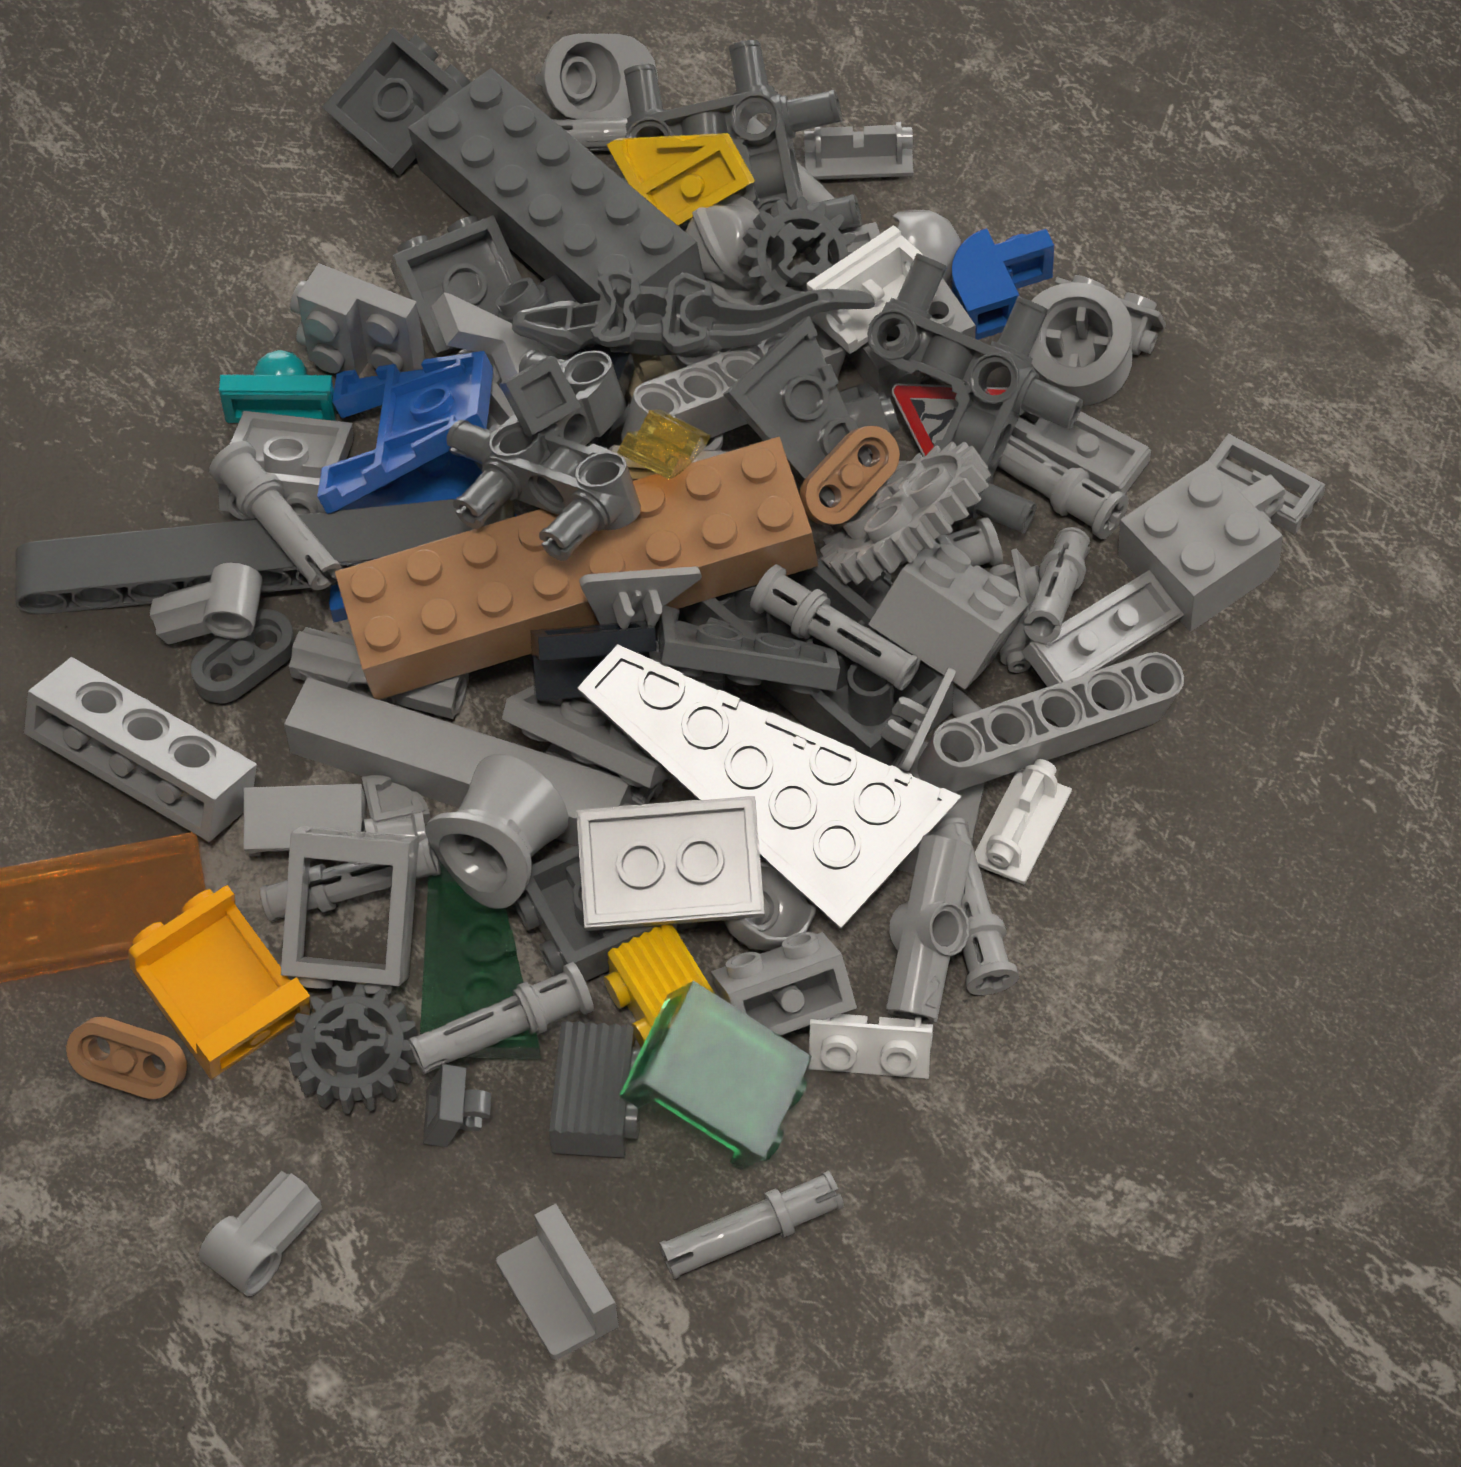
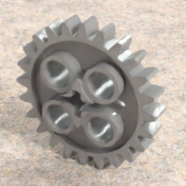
[820,442,991,584]

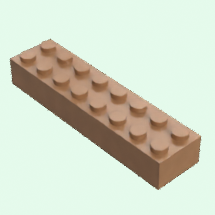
[335,436,818,700]

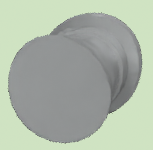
[1029,283,1132,406]
[425,754,568,908]

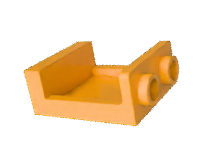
[128,885,310,1080]

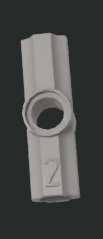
[289,627,469,719]
[886,835,972,1023]

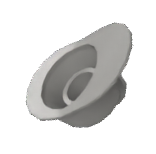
[535,33,658,119]
[685,194,774,306]

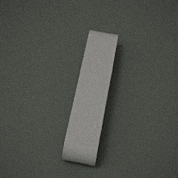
[621,320,847,449]
[917,652,1184,792]

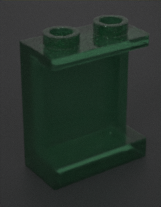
[619,981,812,1170]

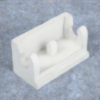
[807,225,936,354]

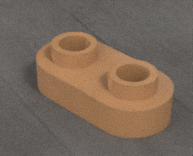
[799,426,900,526]
[66,1017,187,1099]

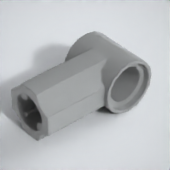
[150,563,263,644]
[199,1171,322,1297]

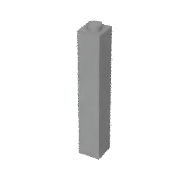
[284,677,633,845]

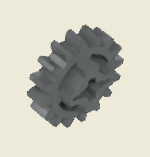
[738,197,857,303]
[287,983,418,1113]

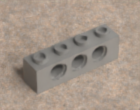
[24,657,257,842]

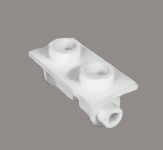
[975,759,1072,885]
[809,1014,933,1079]

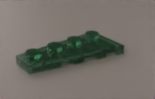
[420,860,541,1059]

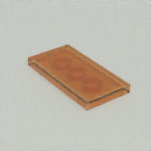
[0,832,206,983]

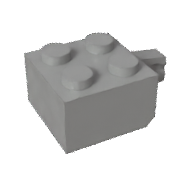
[1118,460,1285,632]
[868,542,1029,689]

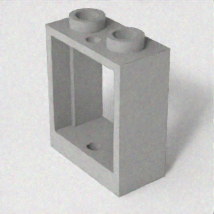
[281,826,419,994]

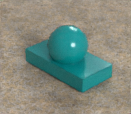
[219,350,337,423]

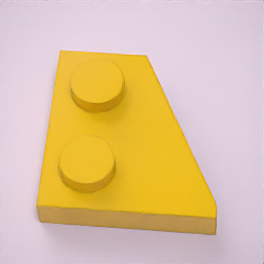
[606,133,755,226]

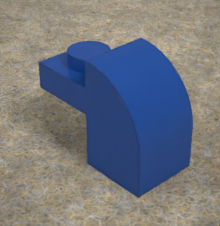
[951,228,1054,340]

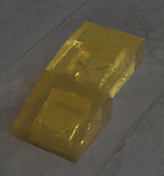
[617,409,711,480]

